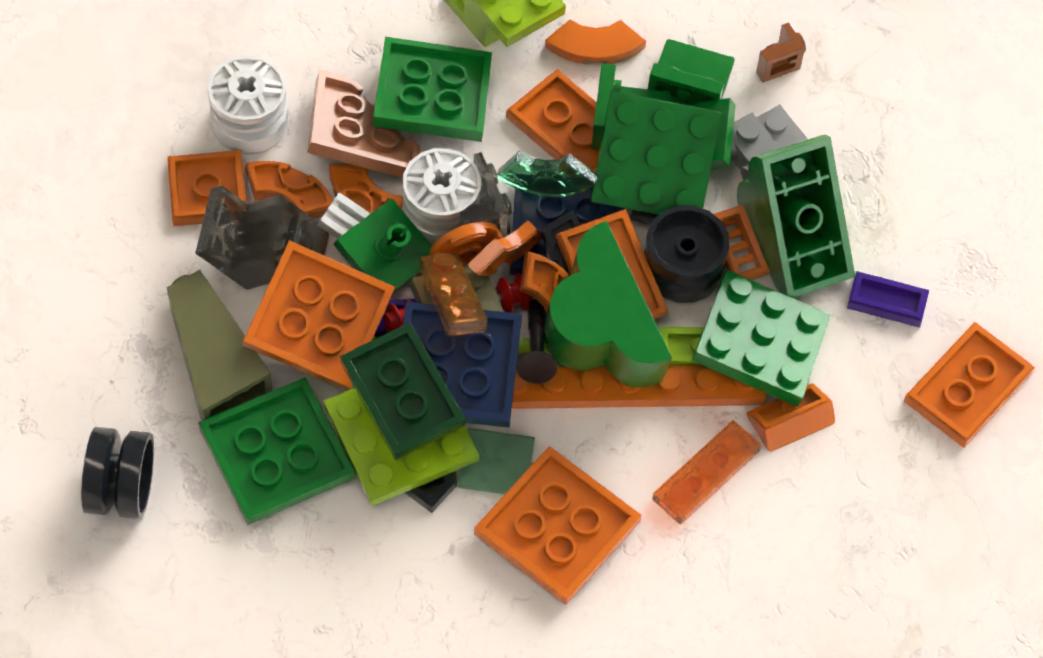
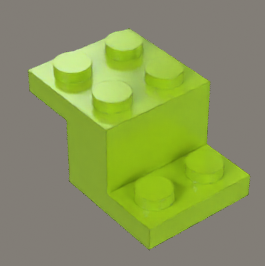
[444,0,566,47]

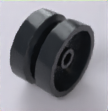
[644,205,730,302]
[81,427,154,519]

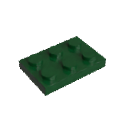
[340,323,466,460]

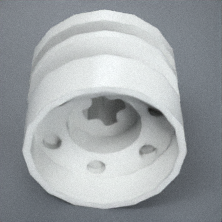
[208,55,288,154]
[403,148,481,246]

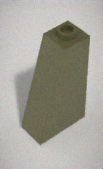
[167,270,272,421]

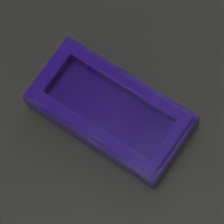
[847,271,929,328]

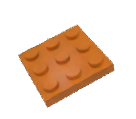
[242,240,395,391]
[474,446,642,605]

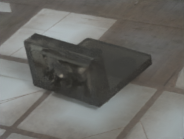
[459,152,512,238]

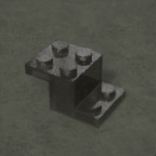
[195,186,329,290]

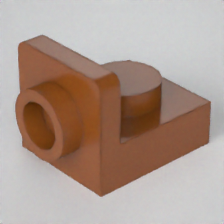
[756,22,806,83]

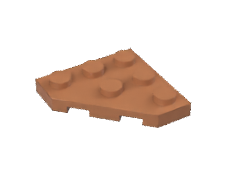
[307,70,420,178]

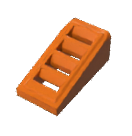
[714,204,770,280]

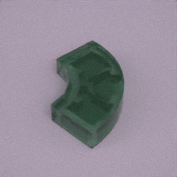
[496,151,599,197]

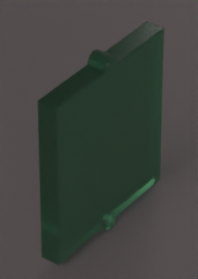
[458,428,535,494]

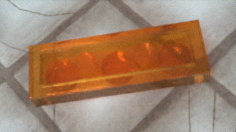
[420,253,487,336]
[652,420,761,525]

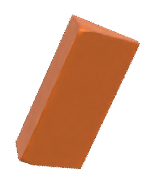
[747,383,835,451]

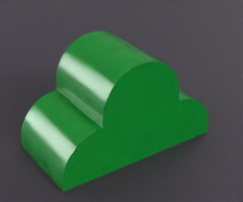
[737,134,856,298]
[543,221,672,387]

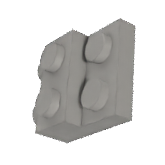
[730,105,808,180]

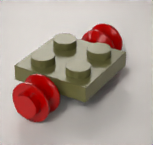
[383,265,534,333]

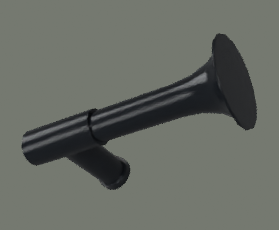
[517,298,557,384]

